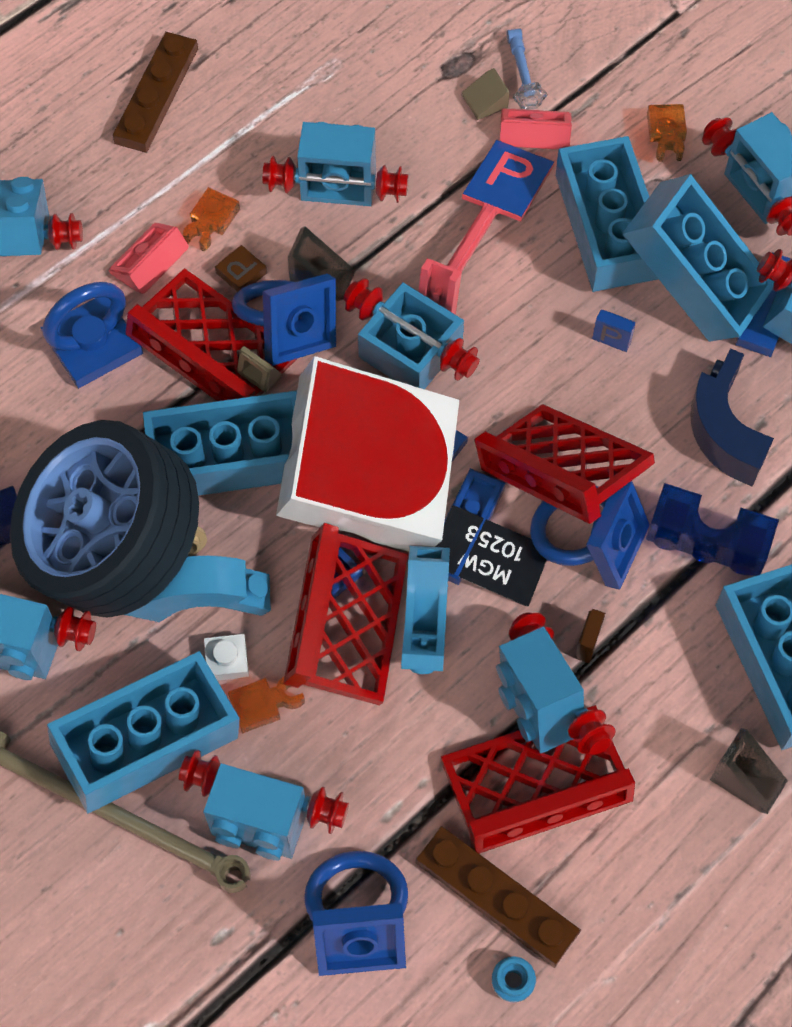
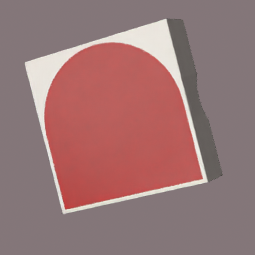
[276,356,459,552]

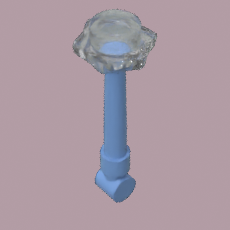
[507,28,548,110]

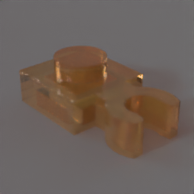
[647,104,687,162]
[183,187,240,251]
[227,677,305,734]

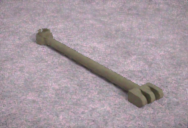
[0,731,251,893]

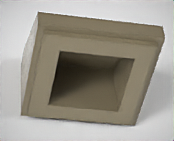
[462,68,509,120]
[237,346,282,392]

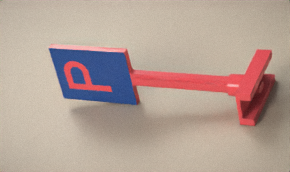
[418,140,554,315]

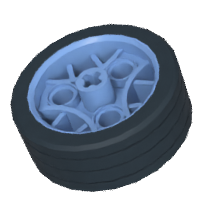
[10,420,199,618]

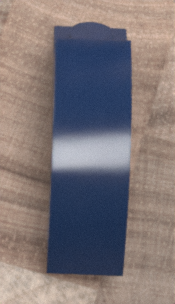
[690,348,774,487]

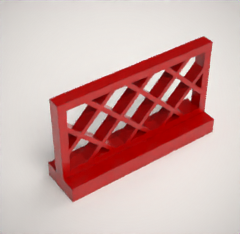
[126,268,298,401]
[474,404,655,524]
[283,523,408,705]
[441,705,635,854]

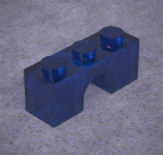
[646,483,779,576]

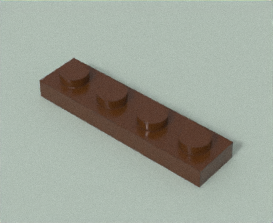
[113,31,198,153]
[416,826,581,968]

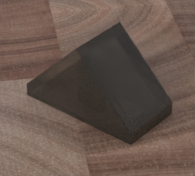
[287,226,356,301]
[710,728,788,814]

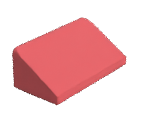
[500,108,572,150]
[108,223,189,294]

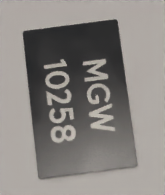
[435,505,547,607]

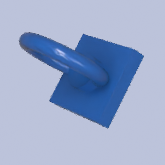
[232,273,336,366]
[40,282,144,389]
[530,481,650,590]
[304,851,408,976]

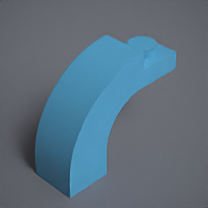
[401,546,450,674]
[125,556,271,622]

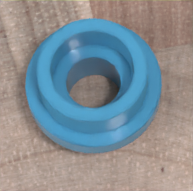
[492,956,536,1002]

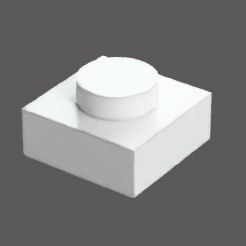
[204,634,249,681]

